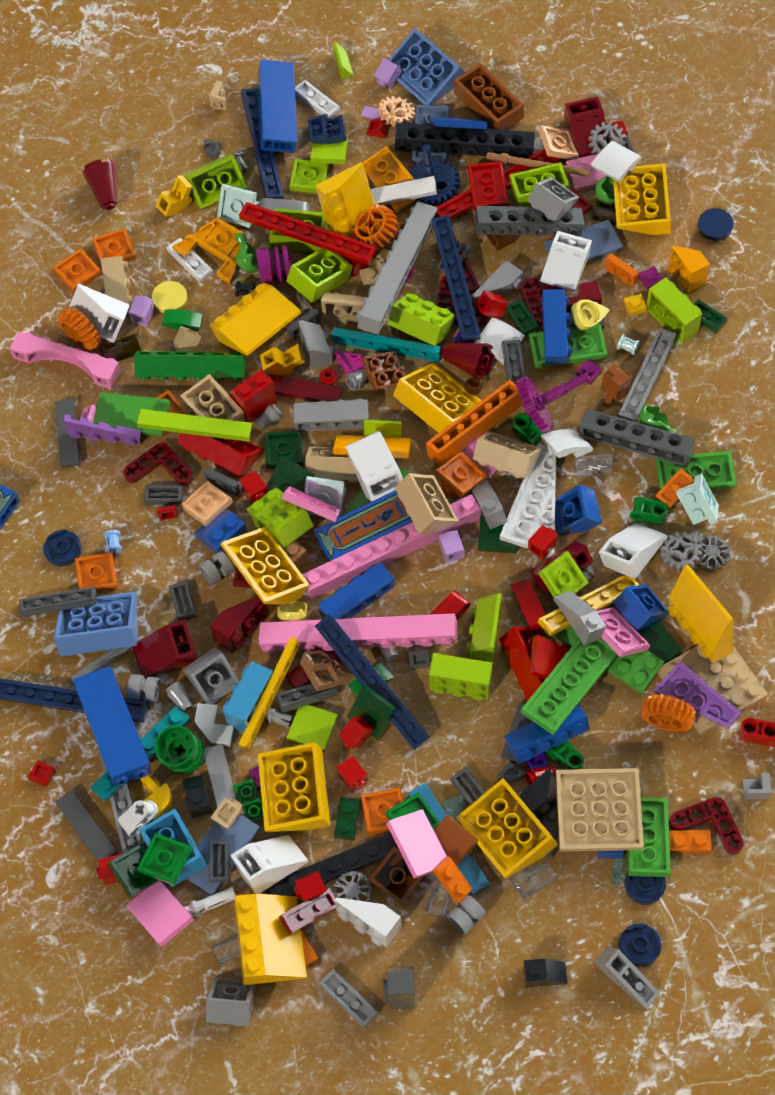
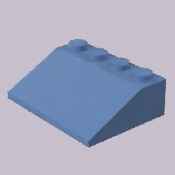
[388,28,466,105]
[54,591,138,656]

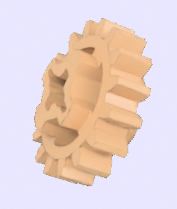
[378,96,415,127]

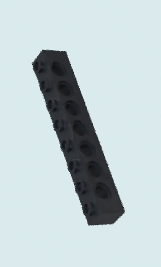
[395,122,535,159]

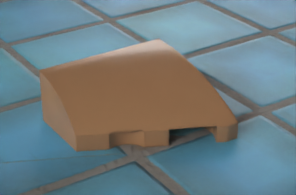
[300,650,354,691]

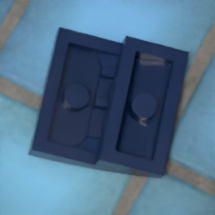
[308,115,347,144]

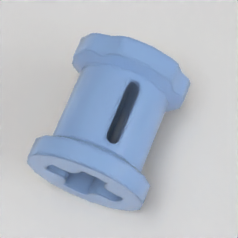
[103,530,122,554]

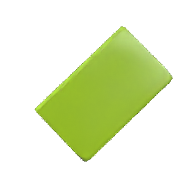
[333,42,354,79]
[364,419,402,438]

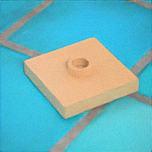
[538,125,579,160]
[180,481,233,526]

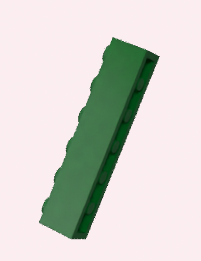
[134,351,246,380]

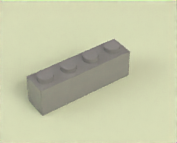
[294,399,369,432]

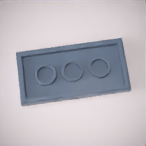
[412,105,450,164]
[543,219,623,263]
[187,814,260,895]

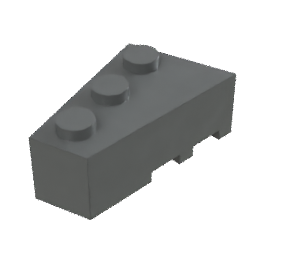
[383,966,415,1009]

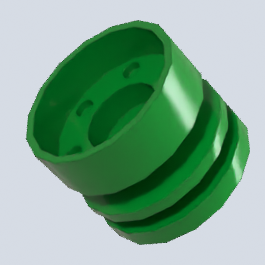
[154,726,205,774]

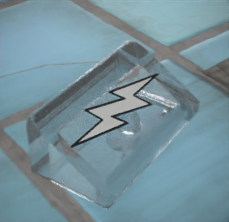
[574,453,613,478]

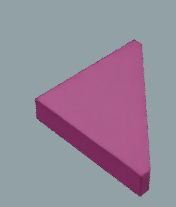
[333,349,363,375]

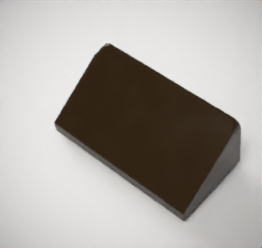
[592,201,617,226]
[101,334,141,362]

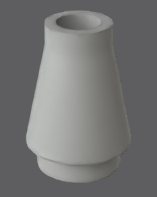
[345,367,368,390]
[255,404,283,430]
[166,682,193,712]

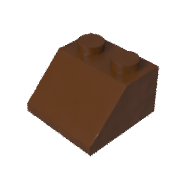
[367,846,424,905]

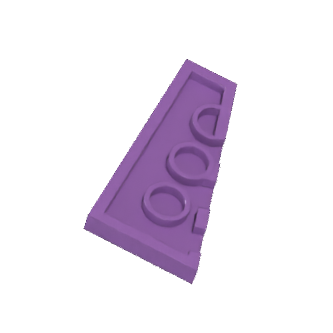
[64,414,141,445]
[654,661,742,729]

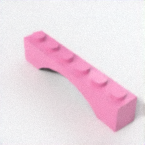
[10,331,121,389]

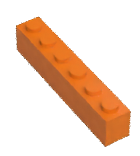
[426,380,522,467]

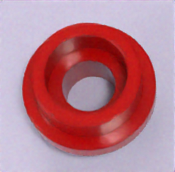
[319,368,338,385]

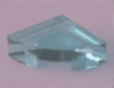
[443,795,463,819]
[612,858,623,885]

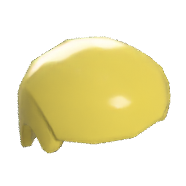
[277,601,307,622]

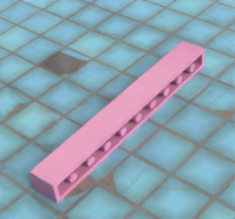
[302,494,481,600]
[259,614,457,654]

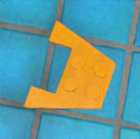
[173,217,246,284]

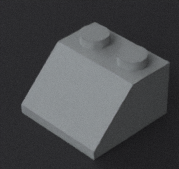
[527,177,579,221]
[298,320,334,370]
[182,647,240,705]
[206,977,256,1026]

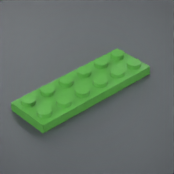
[552,608,664,694]
[520,638,618,735]

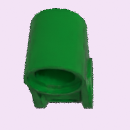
[512,413,544,446]
[629,497,668,525]
[547,740,584,770]

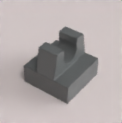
[408,646,430,668]

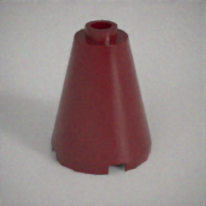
[82,159,118,210]
[441,343,494,380]

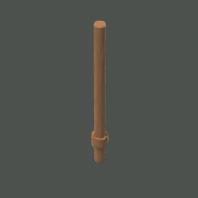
[487,152,591,177]

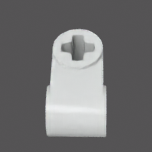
[118,800,158,837]

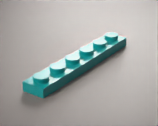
[332,327,440,362]
[91,706,191,802]

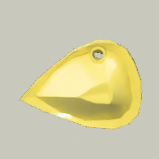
[571,300,609,330]

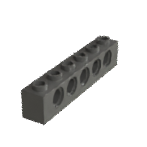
[474,206,584,236]
[580,409,695,467]

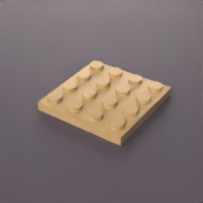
[658,646,768,735]
[556,768,644,852]

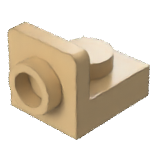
[209,80,227,111]
[359,260,381,288]
[211,798,245,830]

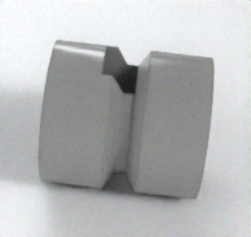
[198,551,235,586]
[127,674,161,703]
[447,895,486,935]

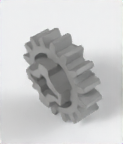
[588,121,626,155]
[661,531,703,573]

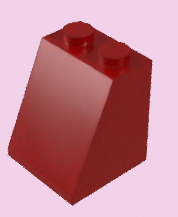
[229,369,277,423]

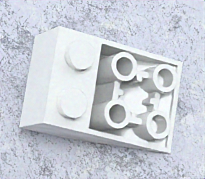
[540,231,592,291]
[69,284,129,343]
[345,431,403,502]
[599,523,667,579]
[230,835,309,894]
[335,897,402,948]

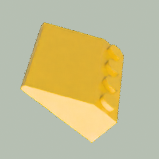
[315,162,375,239]
[613,163,671,235]
[210,283,301,356]
[393,362,482,433]
[220,527,309,604]
[668,564,733,663]
[258,742,331,832]
[456,778,558,879]
[234,894,307,985]

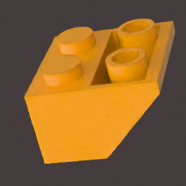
[668,246,710,293]

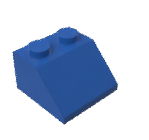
[555,485,602,535]
[194,510,247,554]
[612,584,670,632]

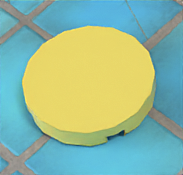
[152,281,188,313]

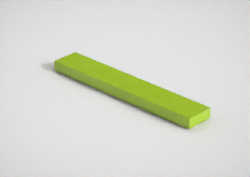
[137,409,252,442]

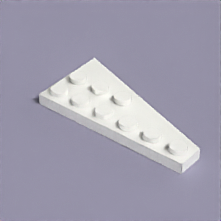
[500,444,556,556]

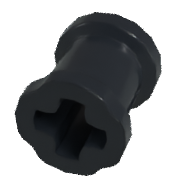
[235,281,256,297]

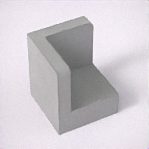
[742,773,771,800]

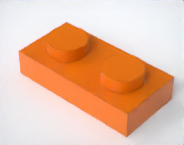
[605,253,639,287]
[655,468,694,509]
[669,830,712,853]
[432,856,472,903]

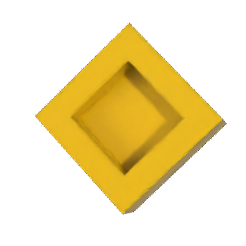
[623,294,647,317]

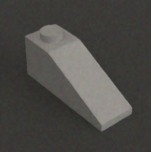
[472,260,523,307]
[471,480,507,530]
[554,591,606,645]
[594,947,660,1009]

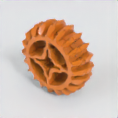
[351,204,398,250]
[58,307,101,352]
[641,694,696,733]

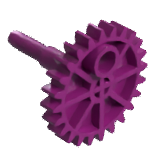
[516,373,590,433]

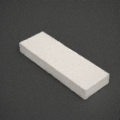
[295,80,341,119]
[166,238,214,283]

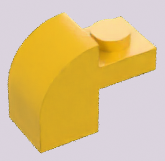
[156,175,193,217]
[260,344,305,376]
[140,775,173,821]

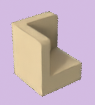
[172,326,201,352]

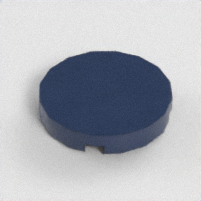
[698,208,734,241]
[43,530,82,567]
[624,872,666,905]
[619,924,662,966]

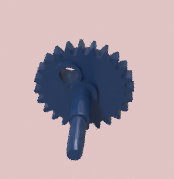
[408,145,460,207]

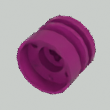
[256,245,292,285]

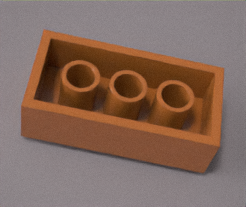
[454,63,524,130]

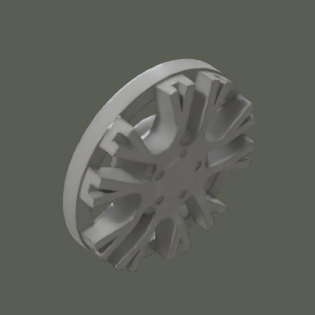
[698,535,730,570]
[333,871,372,902]

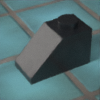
[519,768,557,819]
[183,775,212,818]
[523,959,568,988]

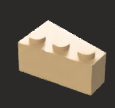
[101,256,133,313]

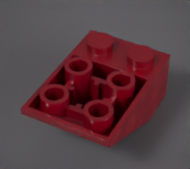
[564,96,610,157]
[210,596,269,654]
[132,619,198,679]

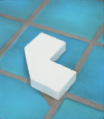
[194,703,234,747]

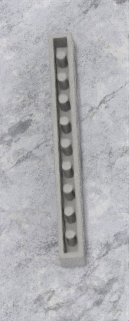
[356,201,437,335]

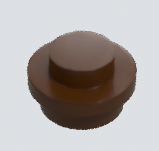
[464,377,483,395]

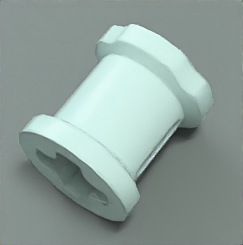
[617,334,640,356]

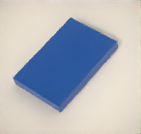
[430,116,487,129]

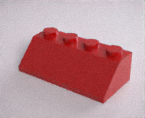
[177,433,263,476]
[499,626,545,701]

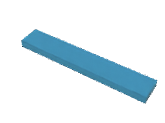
[408,783,490,896]

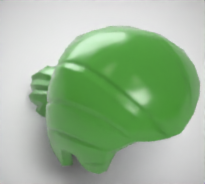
[595,176,615,204]
[235,233,259,272]
[639,405,677,433]

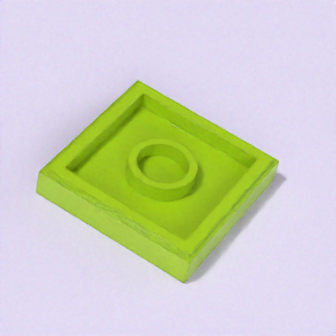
[310,138,348,164]
[289,159,329,193]
[538,551,588,597]
[287,705,338,752]

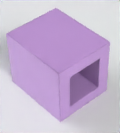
[374,58,402,89]
[129,295,155,327]
[439,530,464,563]

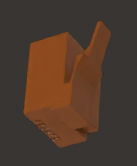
[601,363,632,408]

